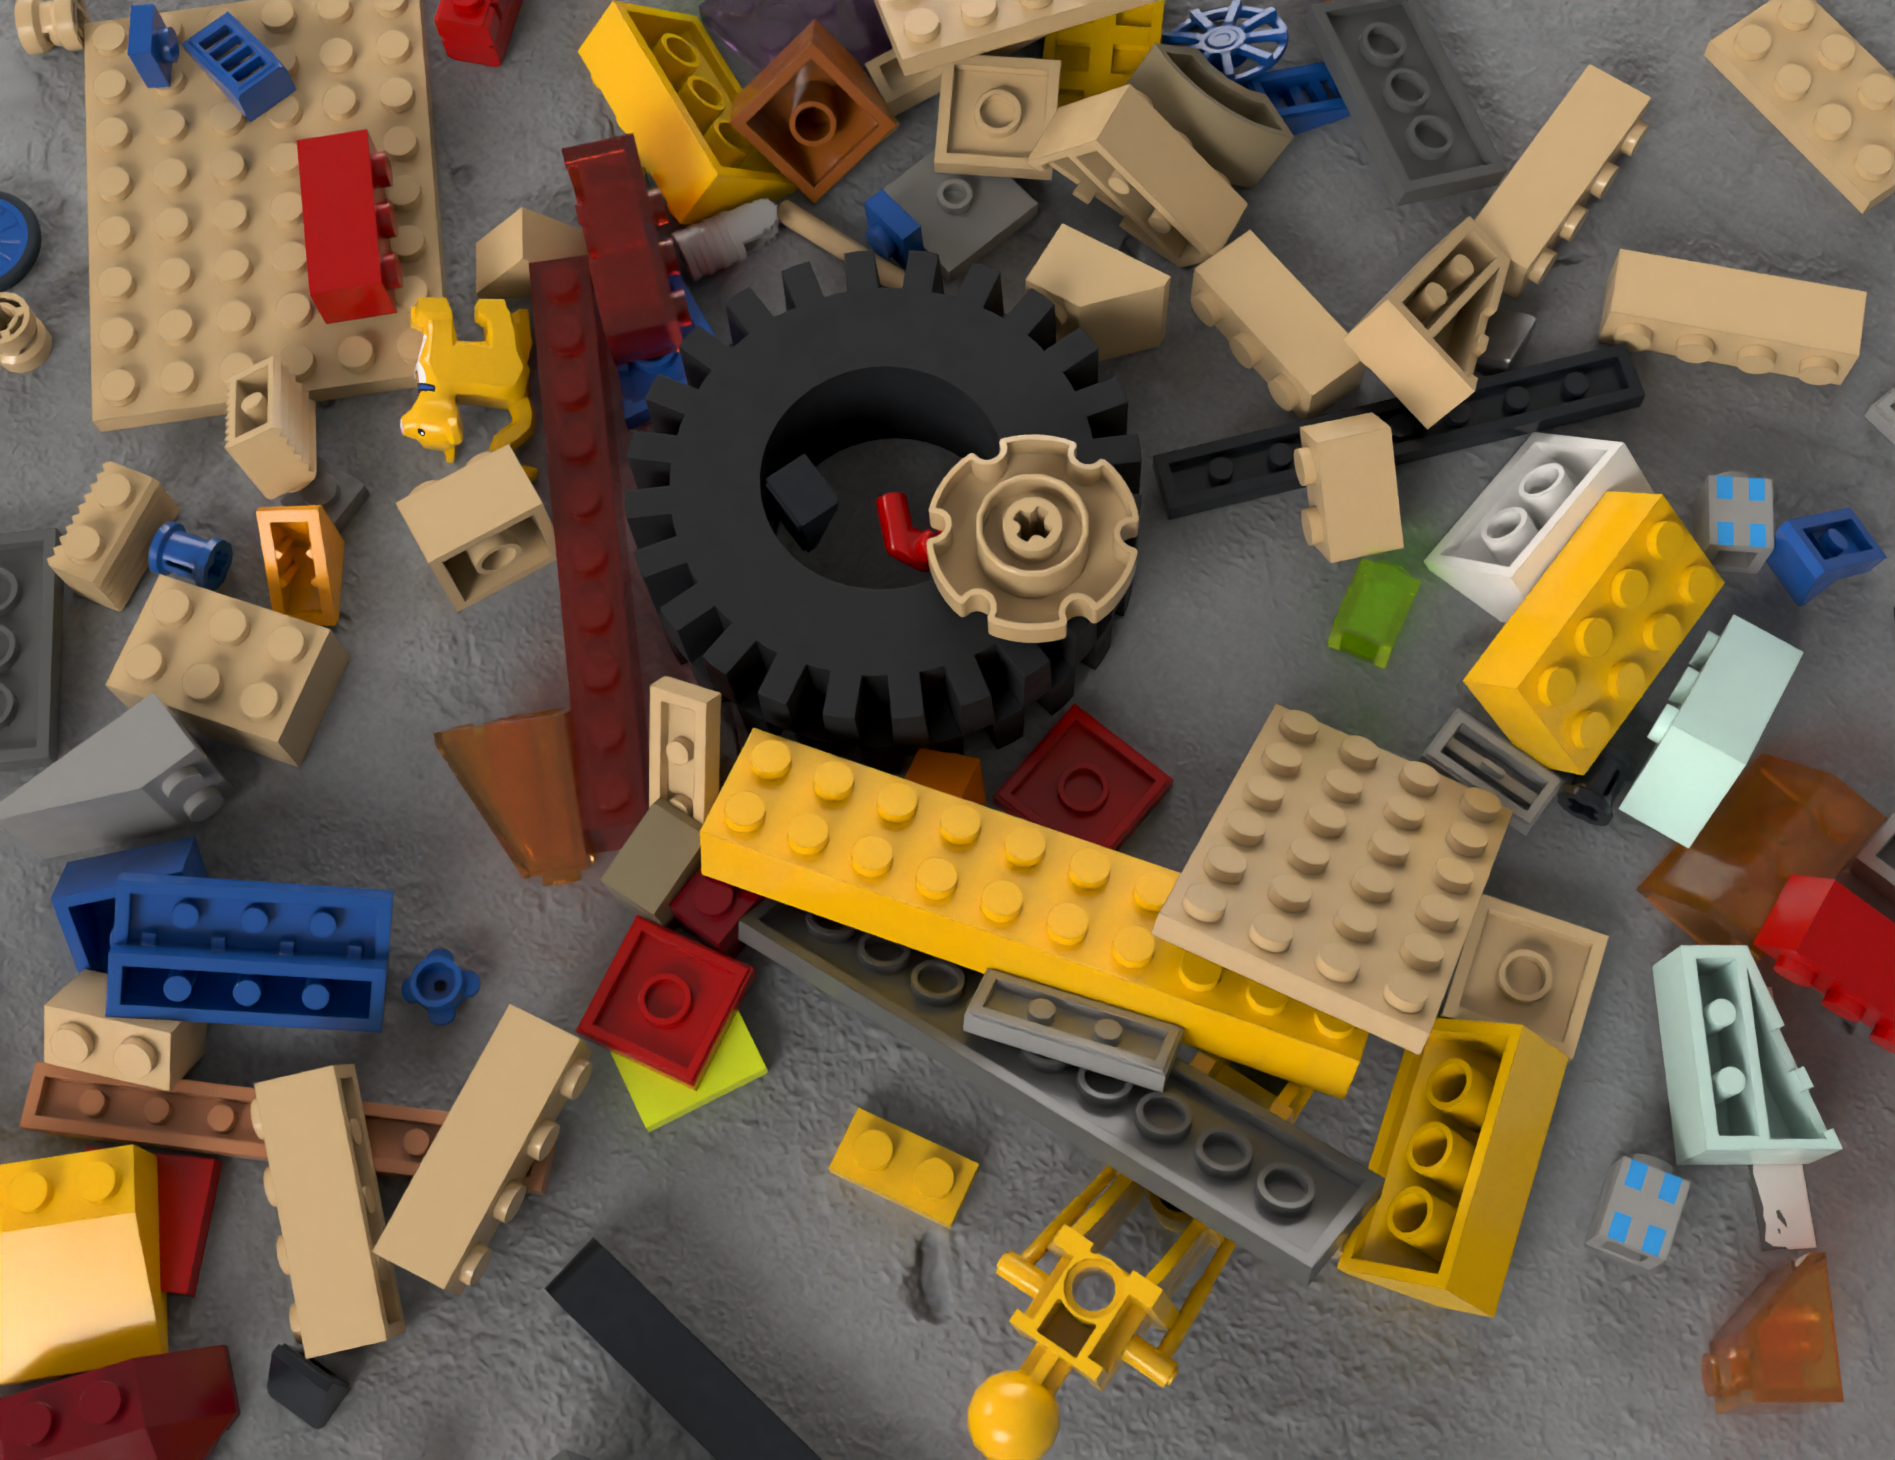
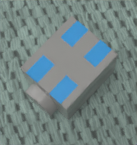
[1693,471,1775,574]
[1584,1153,1691,1270]

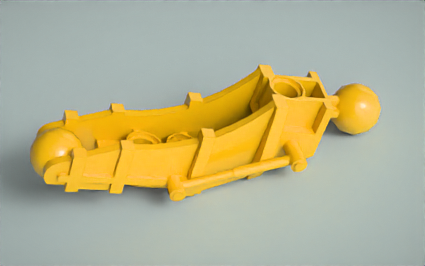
[967,1050,1315,1460]

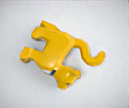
[400,297,539,483]

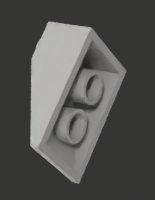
[0,692,236,859]

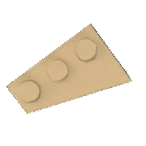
[1026,84,1248,268]
[1343,216,1511,430]

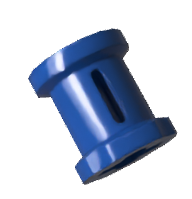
[148,521,233,591]

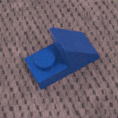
[1766,507,1887,606]

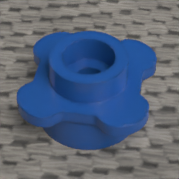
[401,948,481,1026]

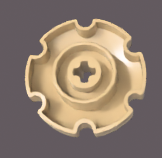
[926,434,1139,643]

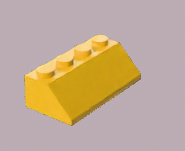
[578,1,798,225]
[1337,1017,1569,1318]

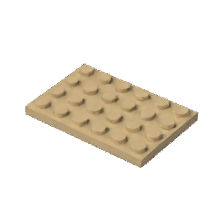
[1151,704,1514,1055]

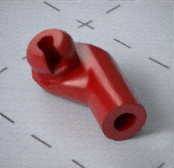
[876,492,942,572]

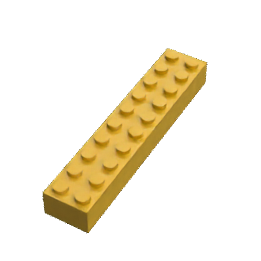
[700,728,1369,1100]

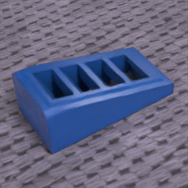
[182,12,297,122]
[1239,62,1351,136]

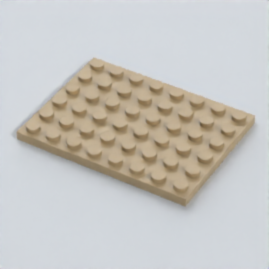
[84,0,447,432]

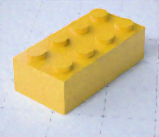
[1463,491,1725,775]

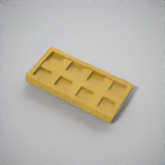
[1042,0,1166,108]

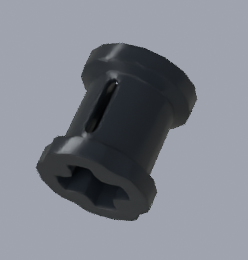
[1557,743,1640,826]

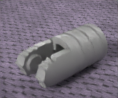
[671,198,779,283]

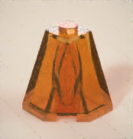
[433,705,596,886]

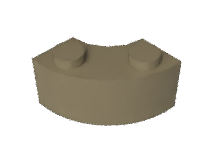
[1126,43,1294,188]

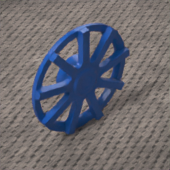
[1162,0,1289,84]

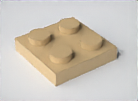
[934,55,1061,180]
[1439,893,1609,1065]

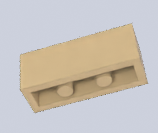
[1190,230,1366,420]

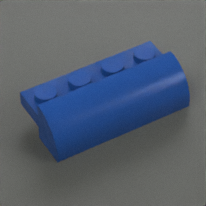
[105,872,394,1033]

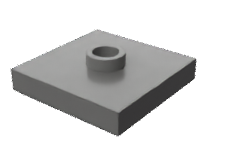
[883,149,1038,283]

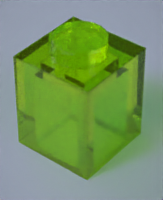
[1327,557,1422,669]

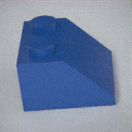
[51,836,209,974]

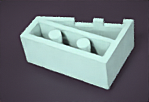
[1618,614,1804,849]
[1652,945,1843,1165]

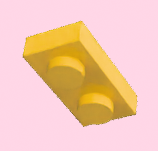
[829,1107,980,1230]

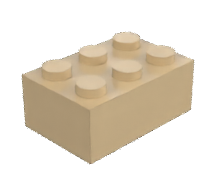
[105,574,350,768]

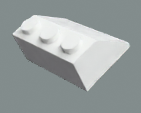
[1423,432,1655,623]

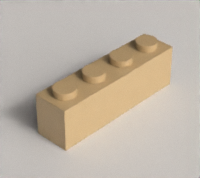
[1474,64,1651,300]
[1597,249,1867,385]
[372,1004,593,1297]
[251,1064,407,1359]

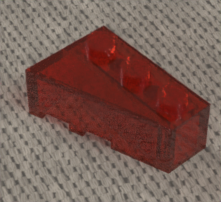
[561,133,692,366]

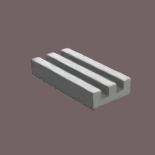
[1419,707,1566,836]

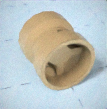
[14,0,90,55]
[0,292,53,373]

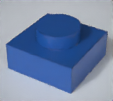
[128,4,179,88]
[864,189,924,270]

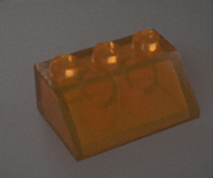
[1636,753,1888,963]

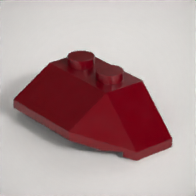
[0,1345,241,1460]

